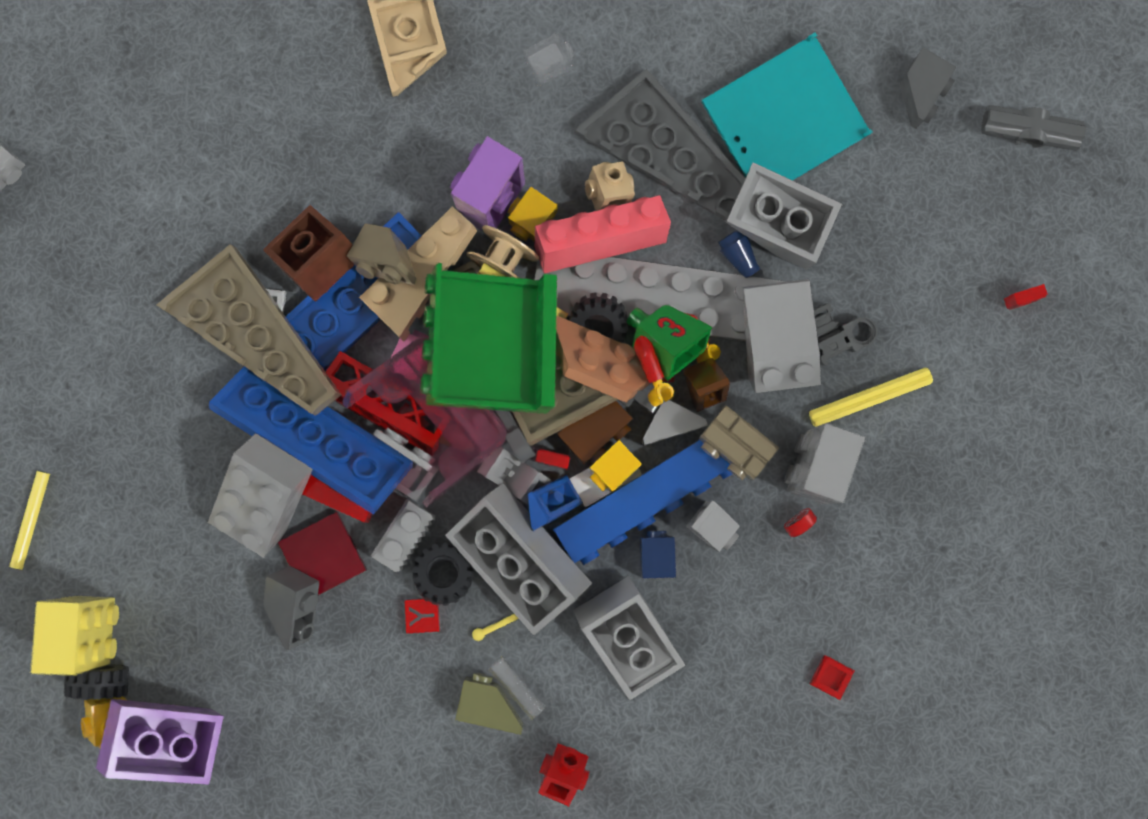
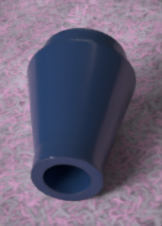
[718,230,760,279]

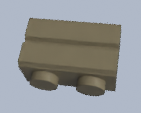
[698,405,779,481]

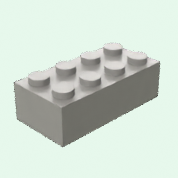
[445,484,592,635]

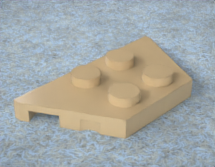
[367,0,447,97]

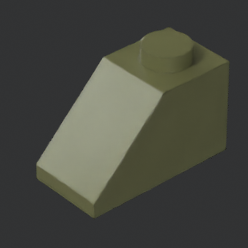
[455,673,523,735]

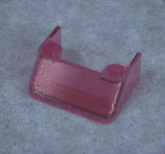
[342,337,507,508]

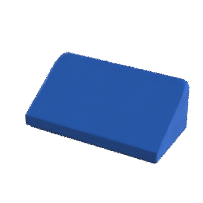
[528,475,583,531]

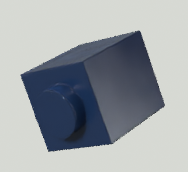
[640,531,676,578]

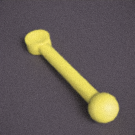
[472,614,519,641]

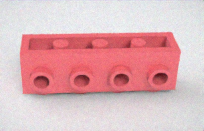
[534,195,671,274]

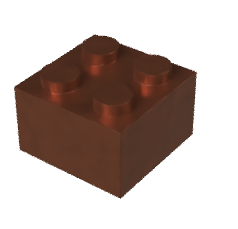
[263,205,355,302]

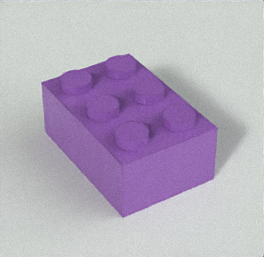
[450,136,525,231]
[96,699,224,785]

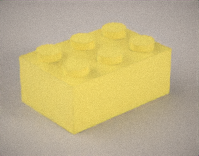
[31,596,119,675]

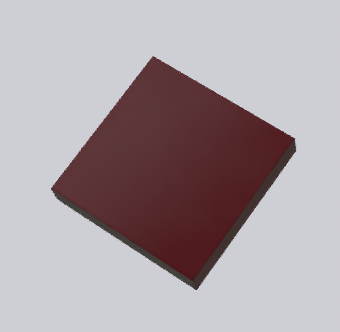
[278,512,367,596]

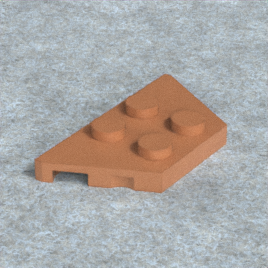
[556,315,650,402]

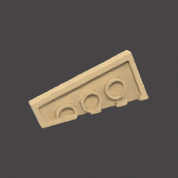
[359,206,477,342]

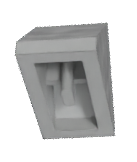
[641,400,708,446]

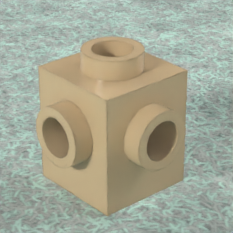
[585,161,635,211]

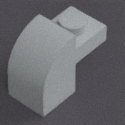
[477,444,553,505]

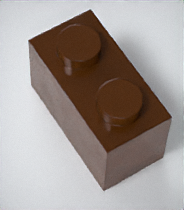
[557,401,633,464]

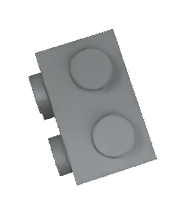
[373,428,439,502]

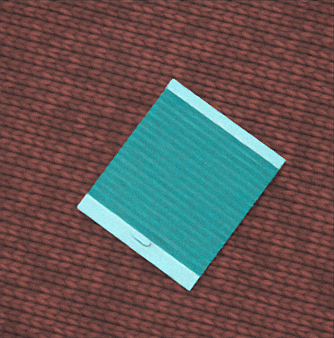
[701,32,873,181]

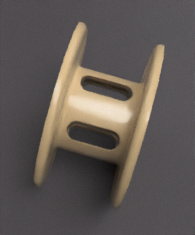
[467,225,539,278]

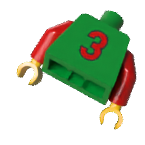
[627,305,721,407]

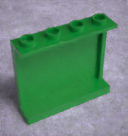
[421,263,557,414]

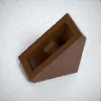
[683,358,730,412]

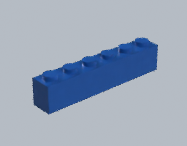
[553,440,732,565]

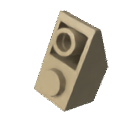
[347,223,417,285]

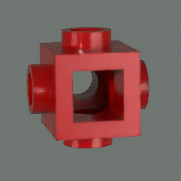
[538,743,590,806]

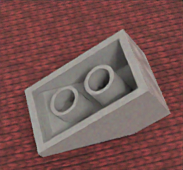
[726,163,842,270]
[743,279,821,393]
[573,576,686,700]

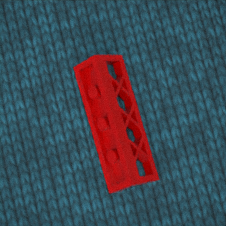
[326,351,453,457]

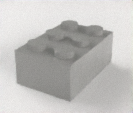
[784,423,865,505]
[208,434,313,558]

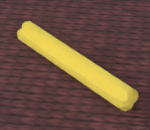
[809,368,933,427]

